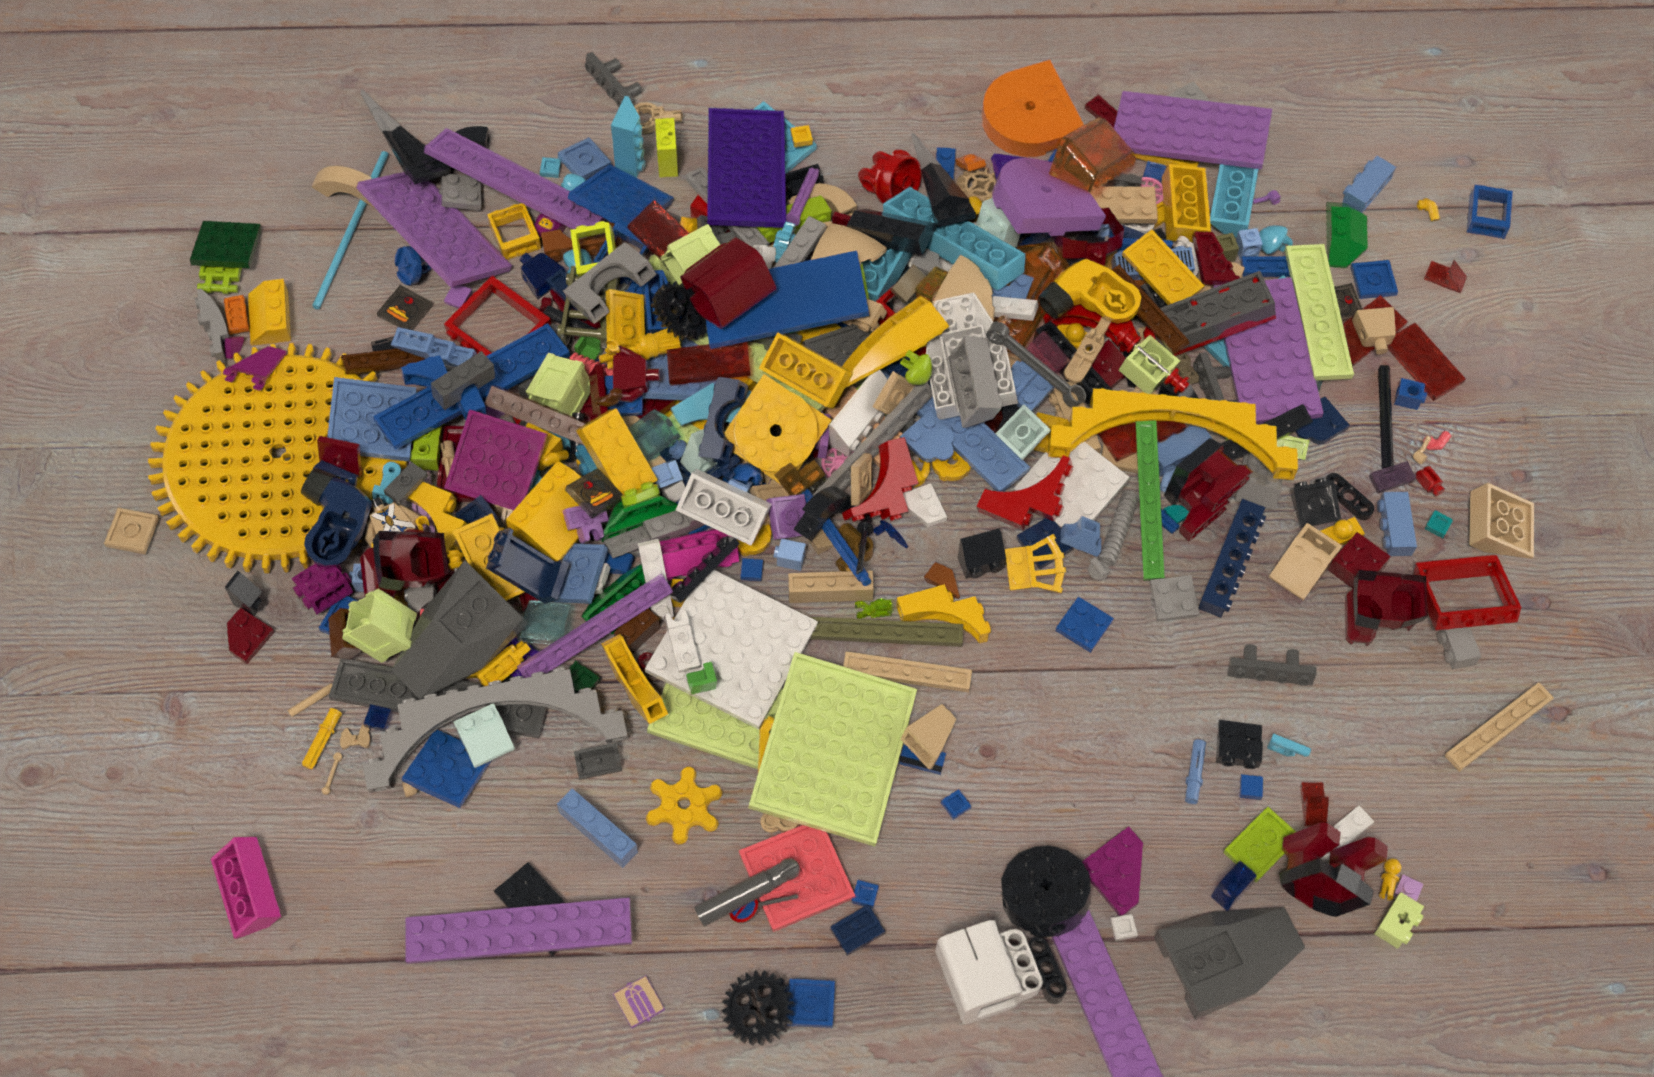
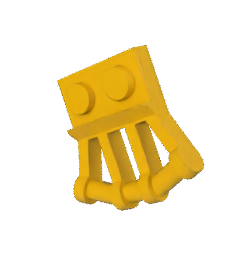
[1005,534,1066,594]

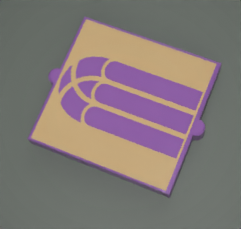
[613,976,665,1029]

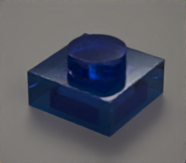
[363,704,392,732]

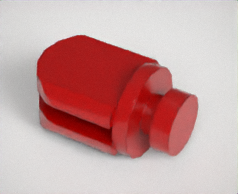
[1416,466,1445,497]

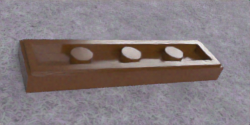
[341,349,425,375]

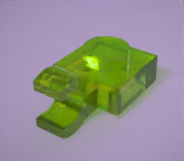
[854,599,892,619]

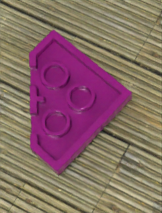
[1082,826,1143,916]

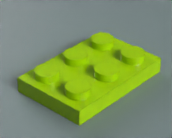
[1223,807,1296,883]

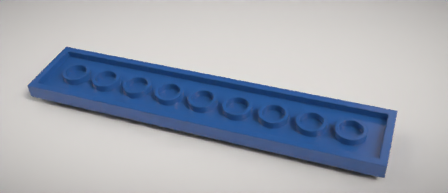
[373,323,570,450]

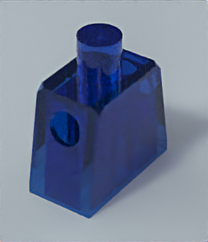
[520,253,566,300]
[1211,861,1257,911]

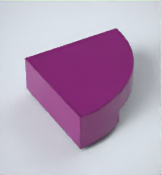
[225,336,244,359]

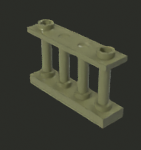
[557,266,620,348]

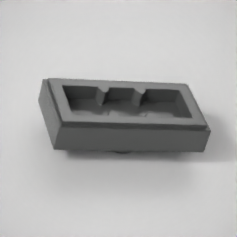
[384,462,428,505]

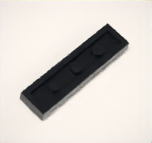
[669,536,740,603]

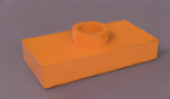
[955,154,986,172]
[224,295,249,335]

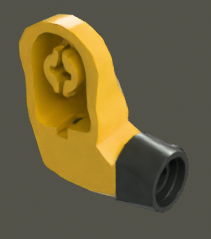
[1038,259,1141,323]

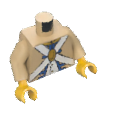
[364,497,430,548]

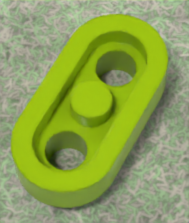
[621,482,660,506]

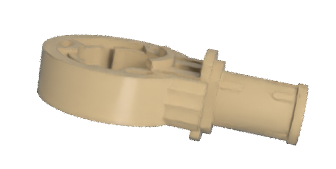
[634,102,683,134]

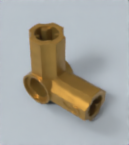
[835,523,873,572]

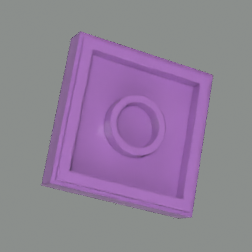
[766,494,806,540]

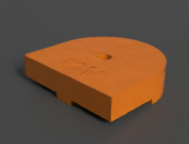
[982,60,1087,157]

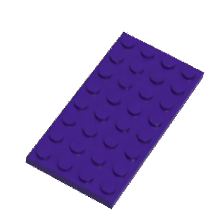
[707,108,786,228]

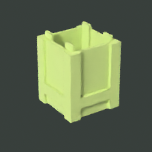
[660,224,720,286]
[526,353,590,416]
[342,589,417,663]

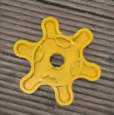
[646,767,723,845]

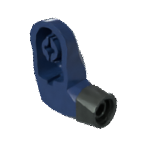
[301,468,372,568]

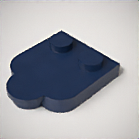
[1296,396,1350,445]

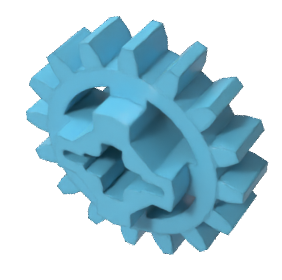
[773,221,796,263]

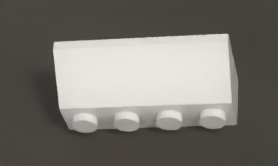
[829,370,888,457]
[676,469,772,545]

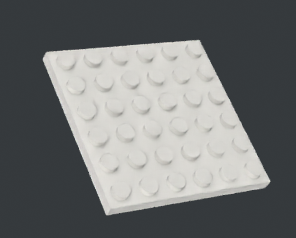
[645,570,818,730]

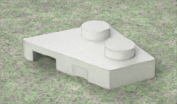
[903,483,947,527]

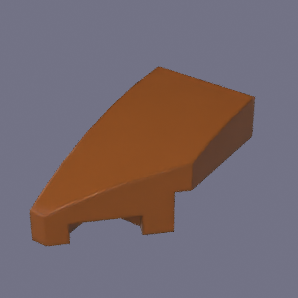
[924,562,960,599]

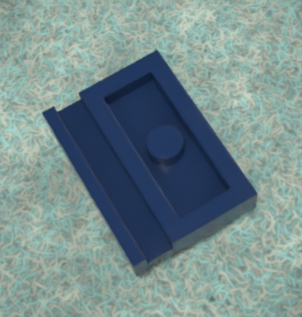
[830,904,885,956]

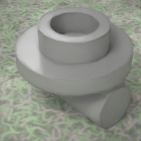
[1088,557,1109,581]

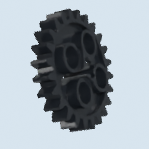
[651,281,707,341]
[721,970,796,1046]

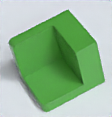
[574,336,603,360]
[686,661,717,695]

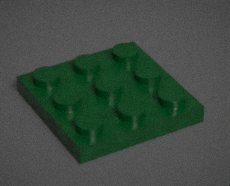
[190,221,262,268]

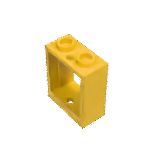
[487,203,541,260]

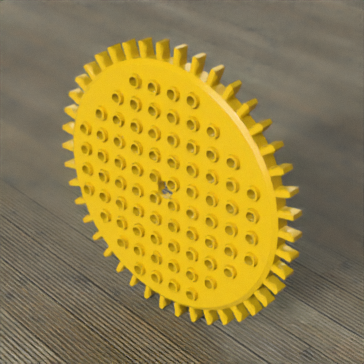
[148,343,408,574]

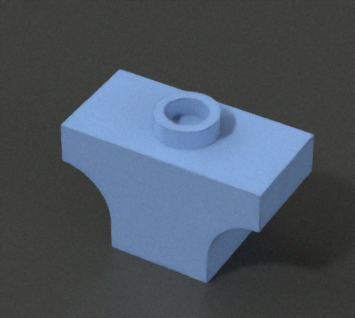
[1060,516,1102,557]

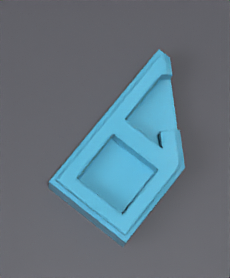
[1267,733,1311,757]

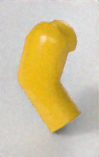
[1417,198,1440,222]

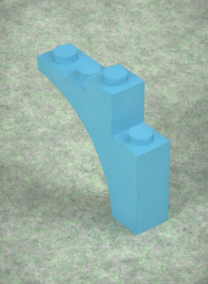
[670,383,751,427]

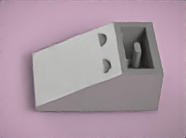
[1235,453,1282,510]

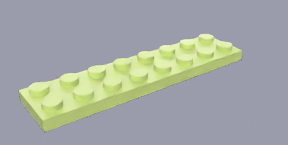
[1285,244,1354,380]

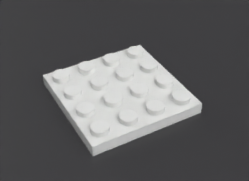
[1014,442,1130,528]

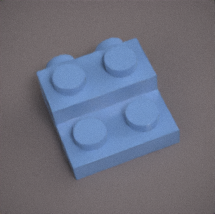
[1011,360,1055,412]

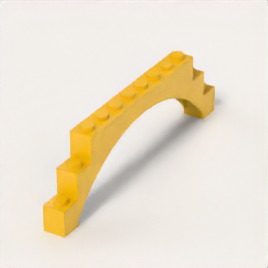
[1048,388,1298,480]

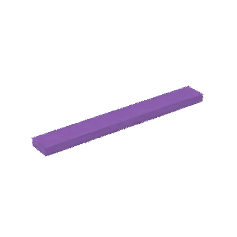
[517,573,673,678]

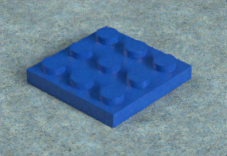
[402,730,492,808]

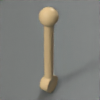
[322,752,343,795]

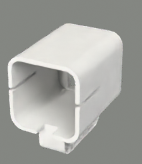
[935,920,1042,1024]

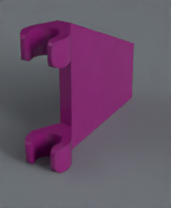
[223,346,287,391]

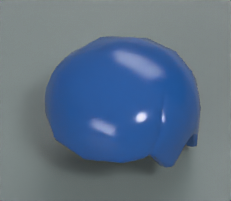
[732,463,764,485]

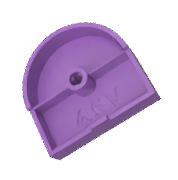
[992,158,1106,236]

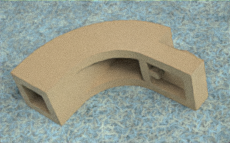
[312,166,375,208]
[788,183,857,216]

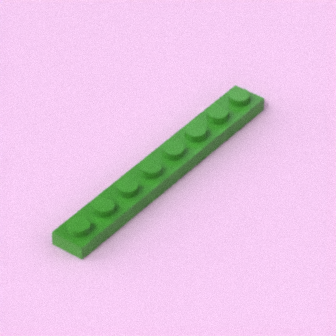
[1136,420,1165,581]

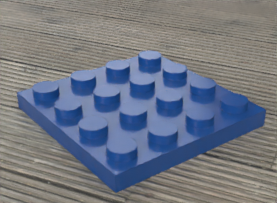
[568,164,674,231]

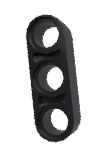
[1028,937,1067,1004]

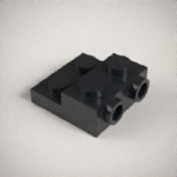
[1290,478,1342,528]
[1216,720,1263,769]

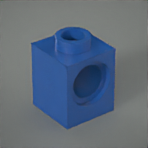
[1394,378,1427,410]

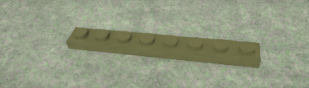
[810,617,963,647]

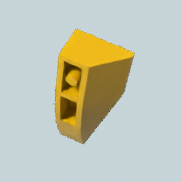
[842,296,949,388]

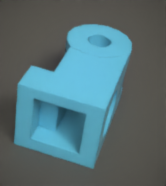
[372,462,401,504]

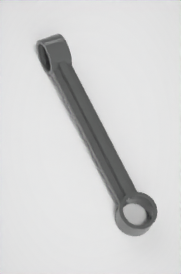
[986,321,1086,408]

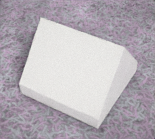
[660,480,685,503]

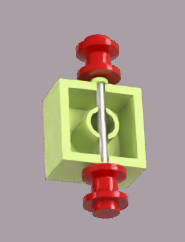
[1116,327,1190,394]

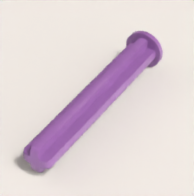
[786,167,819,226]

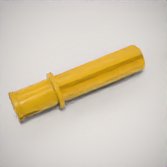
[302,708,342,770]

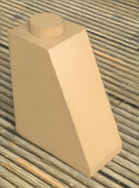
[901,704,956,770]

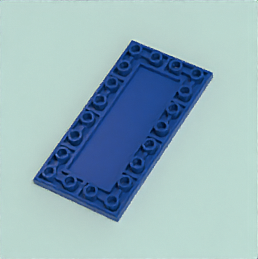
[706,250,870,349]

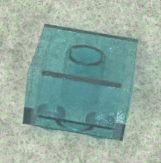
[628,409,681,461]
[521,600,571,645]

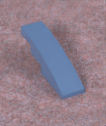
[391,327,477,367]

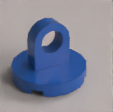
[395,246,432,285]

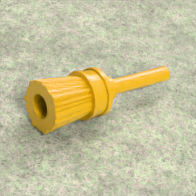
[599,328,681,363]

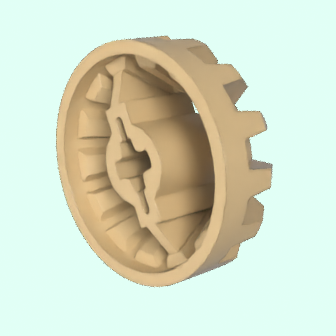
[956,168,996,202]

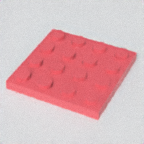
[739,825,855,932]

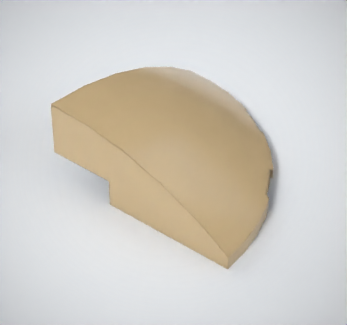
[811,223,887,266]
[932,255,995,321]

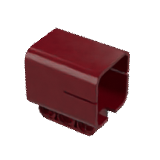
[680,237,776,329]

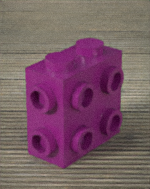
[291,564,353,615]

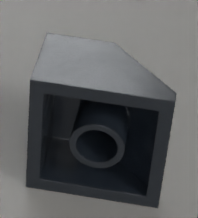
[957,528,1006,579]

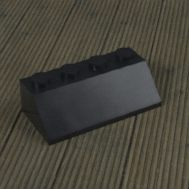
[847,209,937,255]

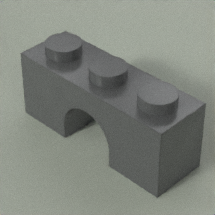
[431,351,495,410]

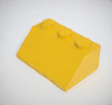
[248,279,291,346]

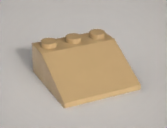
[1469,483,1534,559]

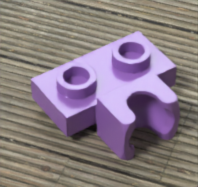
[562,503,609,544]

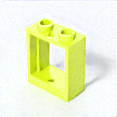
[655,118,678,178]
[570,221,616,276]

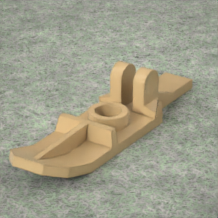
[1064,317,1111,383]

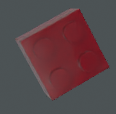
[1328,532,1391,589]

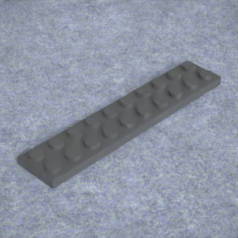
[329,658,547,739]

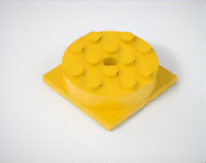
[725,374,832,485]

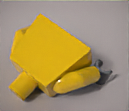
[524,423,576,471]

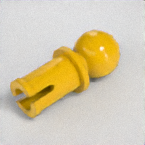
[1379,858,1402,900]

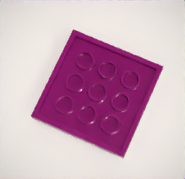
[444,409,548,510]

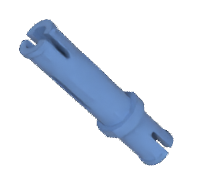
[1185,739,1206,805]

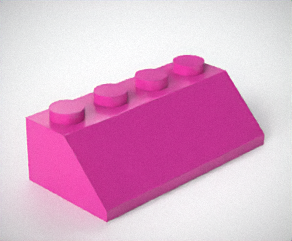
[659,529,739,580]
[211,837,281,939]

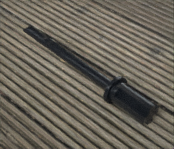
[856,515,873,574]

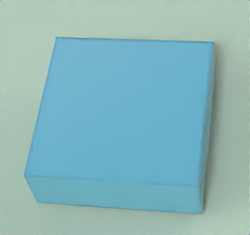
[539,157,562,178]

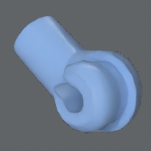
[1160,467,1176,492]

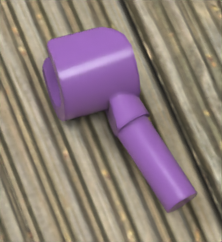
[1253,190,1281,205]

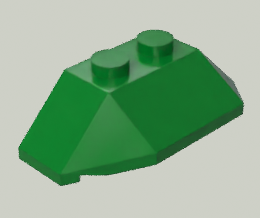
[1326,202,1368,268]
[601,495,678,543]
[581,564,651,634]

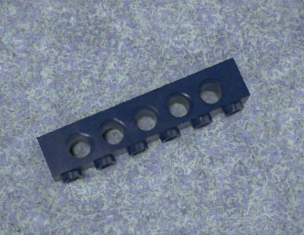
[1198,498,1266,618]

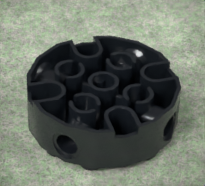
[1001,845,1091,937]

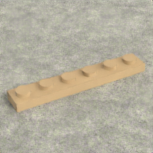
[843,652,972,692]
[1445,682,1554,772]

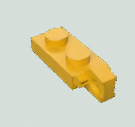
[475,641,531,687]

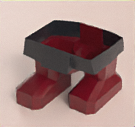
[1164,438,1253,542]
[360,529,449,598]
[1345,570,1428,646]
[1279,822,1388,917]

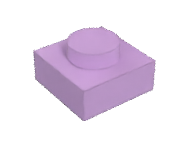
[1393,875,1423,901]

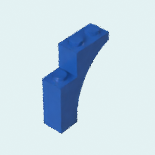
[401,355,486,420]

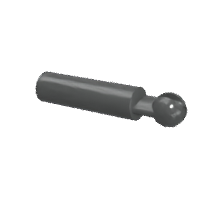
[695,858,800,927]

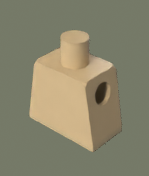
[1352,307,1396,354]

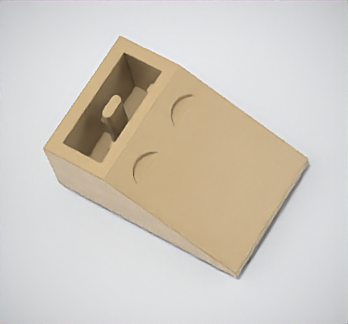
[1269,523,1342,601]

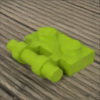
[197,266,242,294]

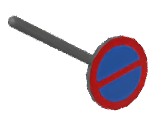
[729,894,798,923]

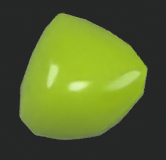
[900,350,932,385]

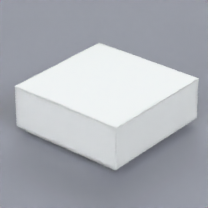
[1110,914,1138,941]

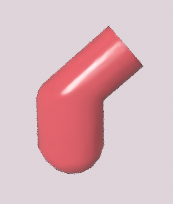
[1423,431,1451,450]

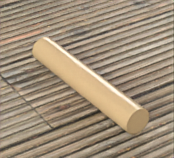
[287,683,332,717]

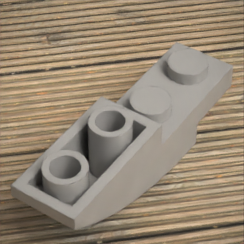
[195,289,230,363]
[643,511,705,540]

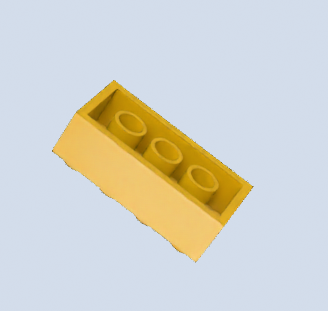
[1162,164,1211,243]
[759,333,853,409]
[576,408,658,502]

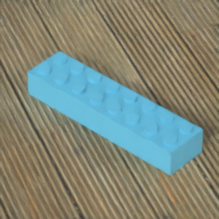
[883,187,1025,290]

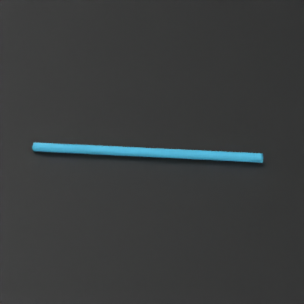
[312,151,389,310]

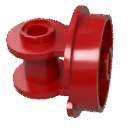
[858,149,921,204]

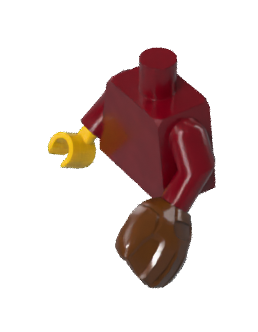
[594,339,660,407]

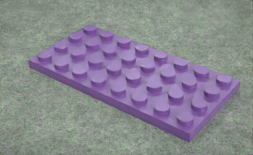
[1110,91,1272,169]
[356,172,512,288]
[1213,277,1324,424]

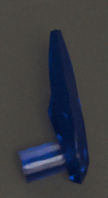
[873,520,908,548]

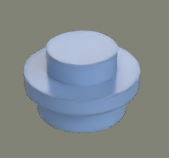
[669,439,686,460]

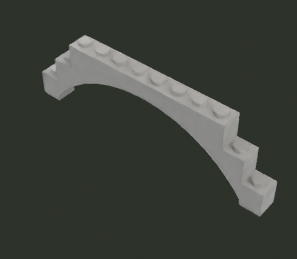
[363,667,628,793]

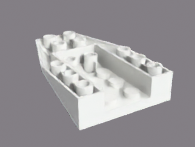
[926,293,1018,420]

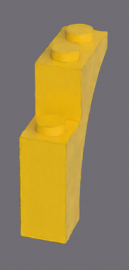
[405,482,467,562]
[896,584,991,644]
[601,634,668,724]

